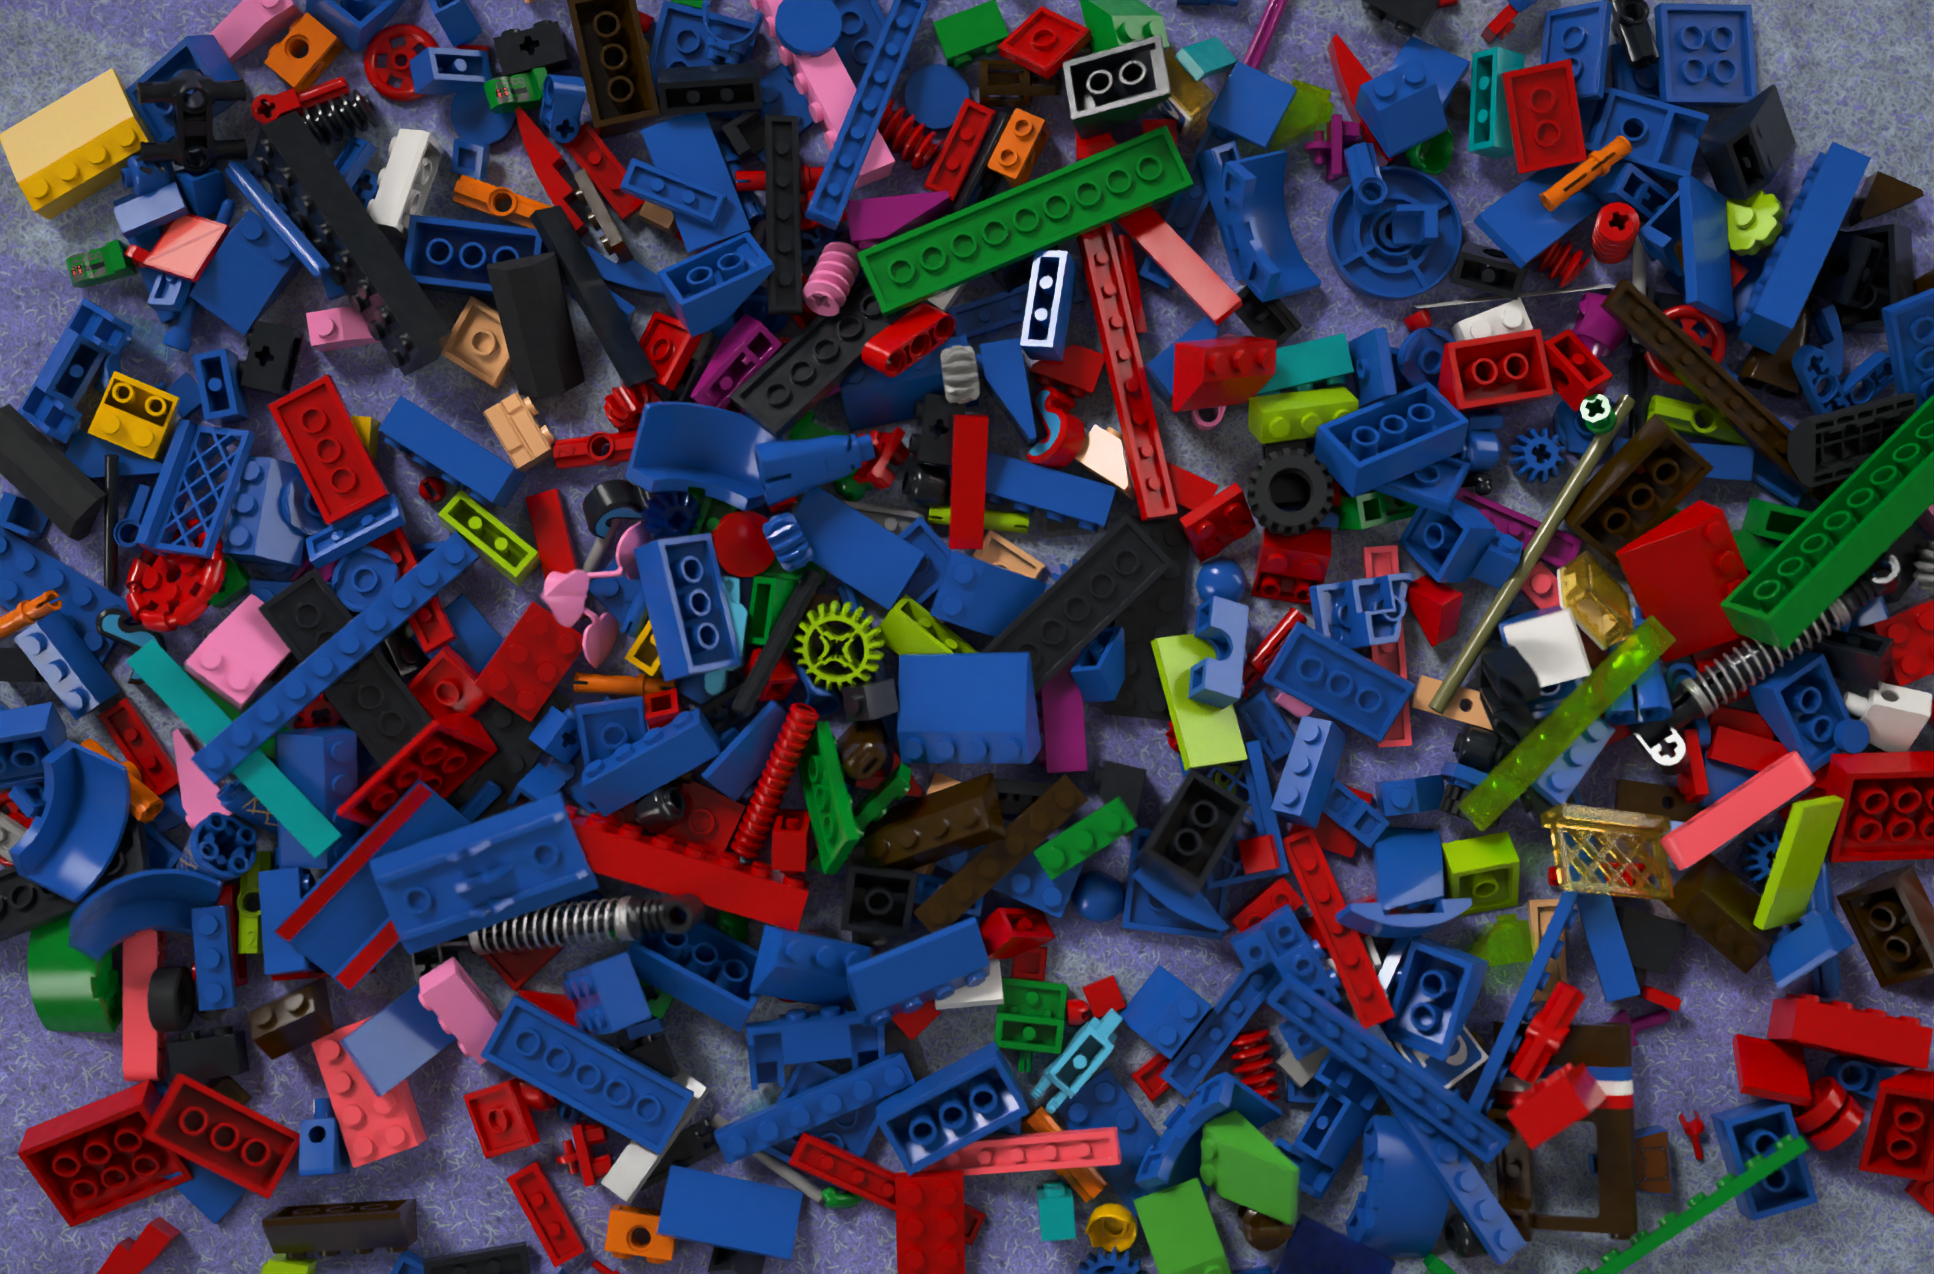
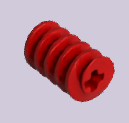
[878,99,945,171]
[1590,202,1640,264]
[1529,239,1591,289]
[1229,1029,1280,1101]

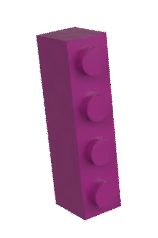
[1035,652,1087,773]

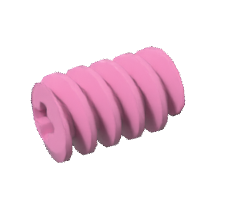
[802,242,861,316]

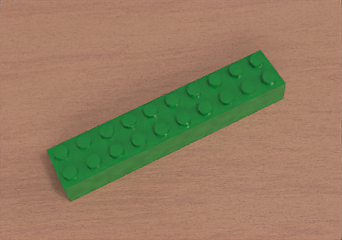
[1720,394,1934,650]

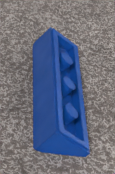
[1197,140,1243,281]

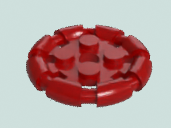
[126,518,226,633]

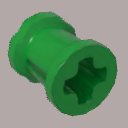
[1580,394,1617,435]

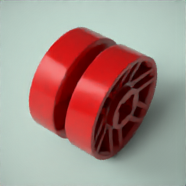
[1790,1076,1865,1151]

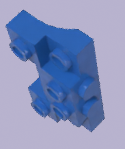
[18,298,134,443]
[1230,903,1353,1061]
[746,1005,885,1090]
[1274,1050,1383,1200]

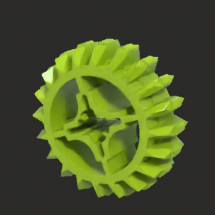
[793,600,885,692]

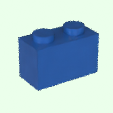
[192,348,250,426]

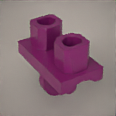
[1305,114,1359,181]

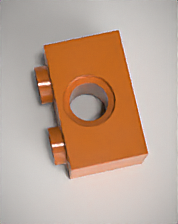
[264,12,346,92]
[604,1204,678,1264]

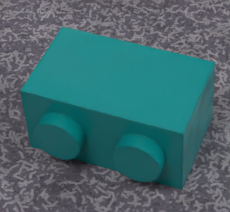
[1037,1180,1076,1241]

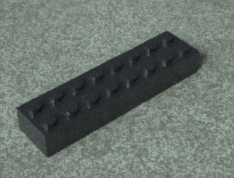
[252,111,452,376]

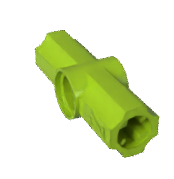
[1647,395,1747,446]
[237,851,272,954]

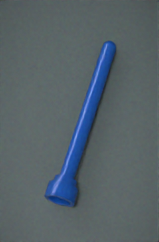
[162,199,236,353]

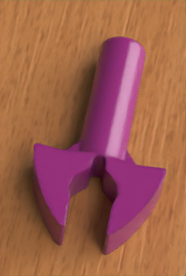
[1608,1009,1671,1046]

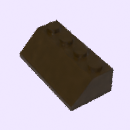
[567,0,661,138]
[1564,414,1714,566]
[862,772,1006,871]
[262,1199,418,1258]

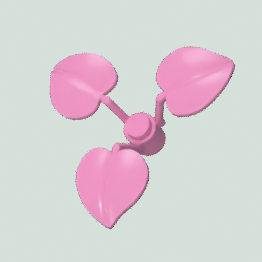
[541,519,651,669]

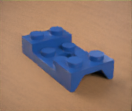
[1578,86,1710,184]

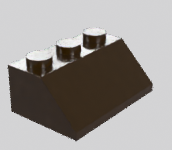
[1661,853,1774,974]
[1836,865,1934,987]

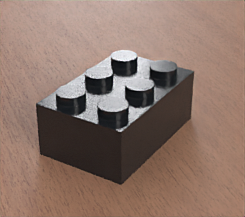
[1133,768,1250,899]

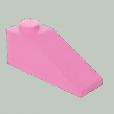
[209,0,304,63]
[306,307,380,352]
[172,729,237,830]

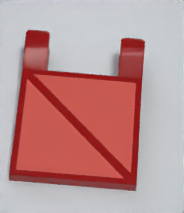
[124,213,231,283]

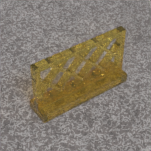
[1540,803,1674,901]

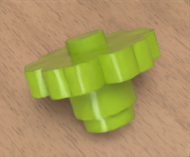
[1726,189,1785,256]

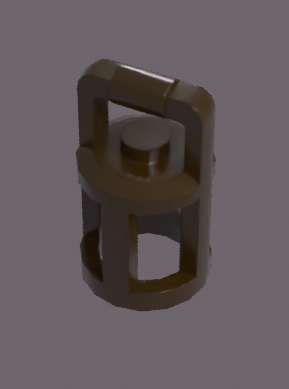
[979,59,1063,107]
[1237,1205,1293,1252]

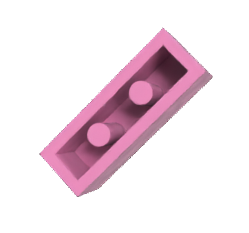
[418,956,502,1065]

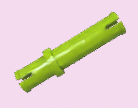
[928,505,1029,534]

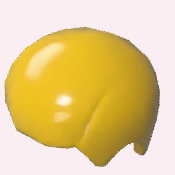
[1085,1203,1138,1253]

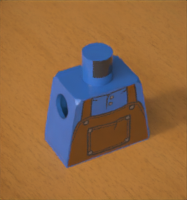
[1588,1125,1673,1196]

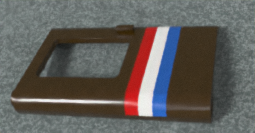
[1493,1021,1638,1240]

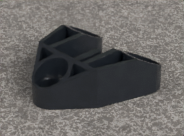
[1480,641,1541,746]

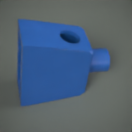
[299,1098,350,1176]

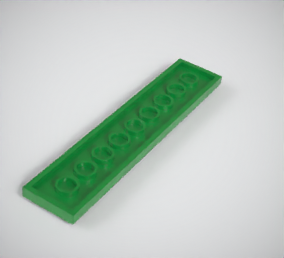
[857,125,1194,317]

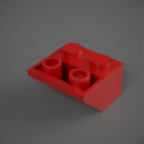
[1251,527,1331,606]

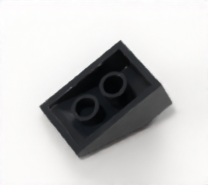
[1062,35,1172,140]

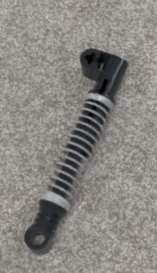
[1627,552,1901,776]
[411,893,705,986]

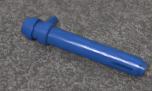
[1805,849,1842,998]

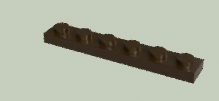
[913,774,1088,933]

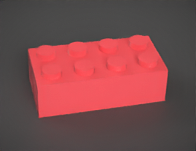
[311,1015,427,1168]

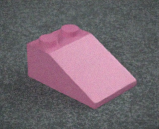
[185,593,291,713]

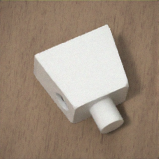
[1843,683,1932,752]

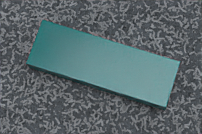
[1175,36,1238,81]

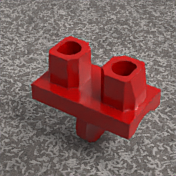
[852,427,910,490]
[556,1120,614,1187]

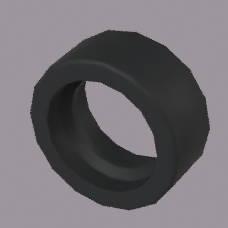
[147,966,195,1032]

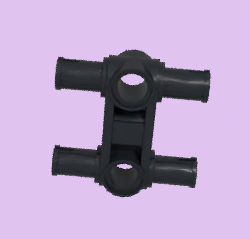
[137,70,248,173]

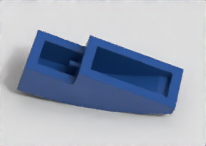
[1130,866,1230,932]

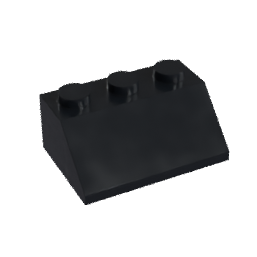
[1831,224,1914,333]

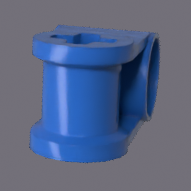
[539,74,586,143]
[1825,1056,1898,1101]

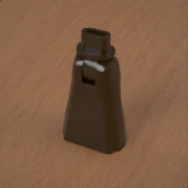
[1737,286,1814,400]
[836,719,887,781]

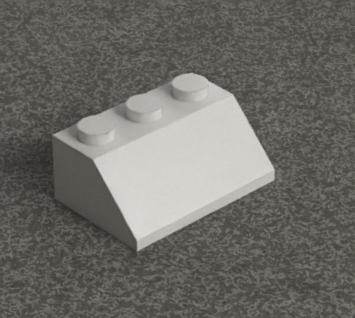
[366,129,445,240]

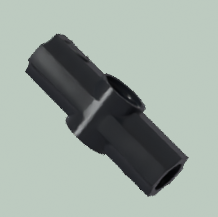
[1608,0,1659,71]

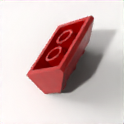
[1438,328,1554,414]
[1172,336,1277,412]
[1858,1068,1934,1182]

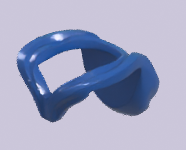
[782,659,843,718]

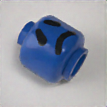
[121,154,175,197]

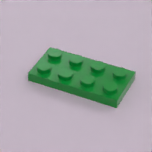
[797,721,860,874]

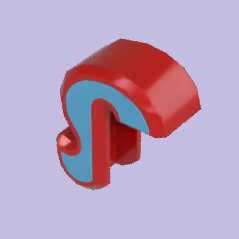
[1026,385,1085,471]

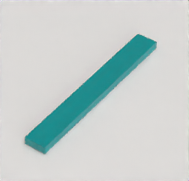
[126,638,343,860]

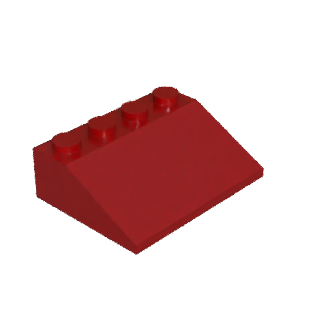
[1615,500,1749,663]
[336,712,498,827]
[1826,751,1934,863]
[17,1079,194,1228]

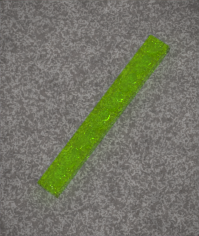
[1457,615,1676,831]

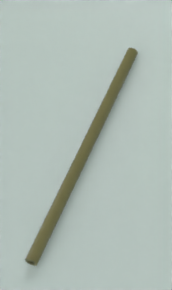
[1428,394,1636,715]

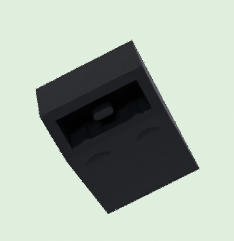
[1698,85,1796,201]

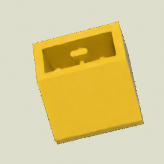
[87,371,180,461]

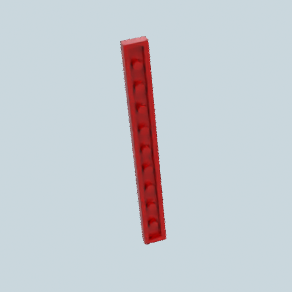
[1077,223,1178,521]

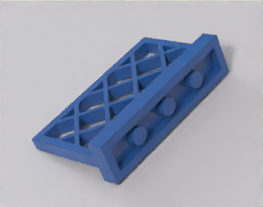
[134,419,256,559]
[1178,740,1289,890]

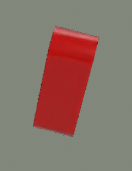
[862,303,955,377]

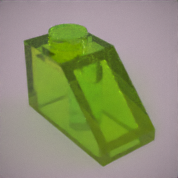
[1270,79,1334,151]
[1466,913,1534,967]

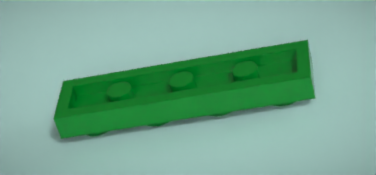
[809,762,912,873]

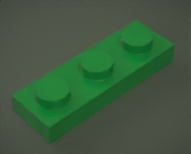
[1033,796,1138,880]

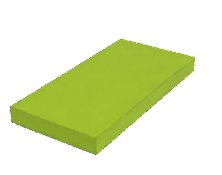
[1151,633,1248,771]
[1753,795,1844,930]

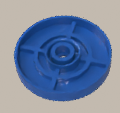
[1326,165,1462,301]

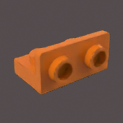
[987,108,1051,188]

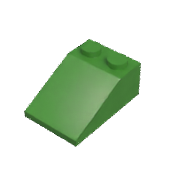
[1200,1110,1299,1225]
[1133,1177,1231,1274]

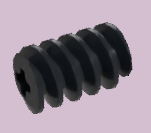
[303,89,380,146]

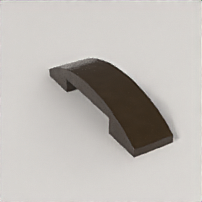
[1487,1108,1535,1242]

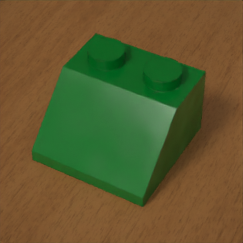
[1079,0,1170,53]

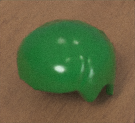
[1405,128,1454,175]

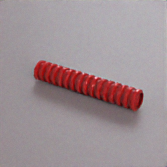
[731,703,819,859]

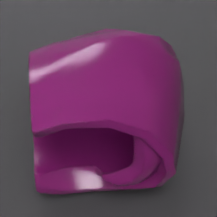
[1572,292,1628,357]

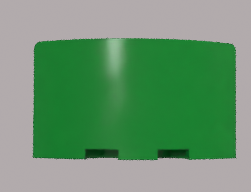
[27,915,123,1033]

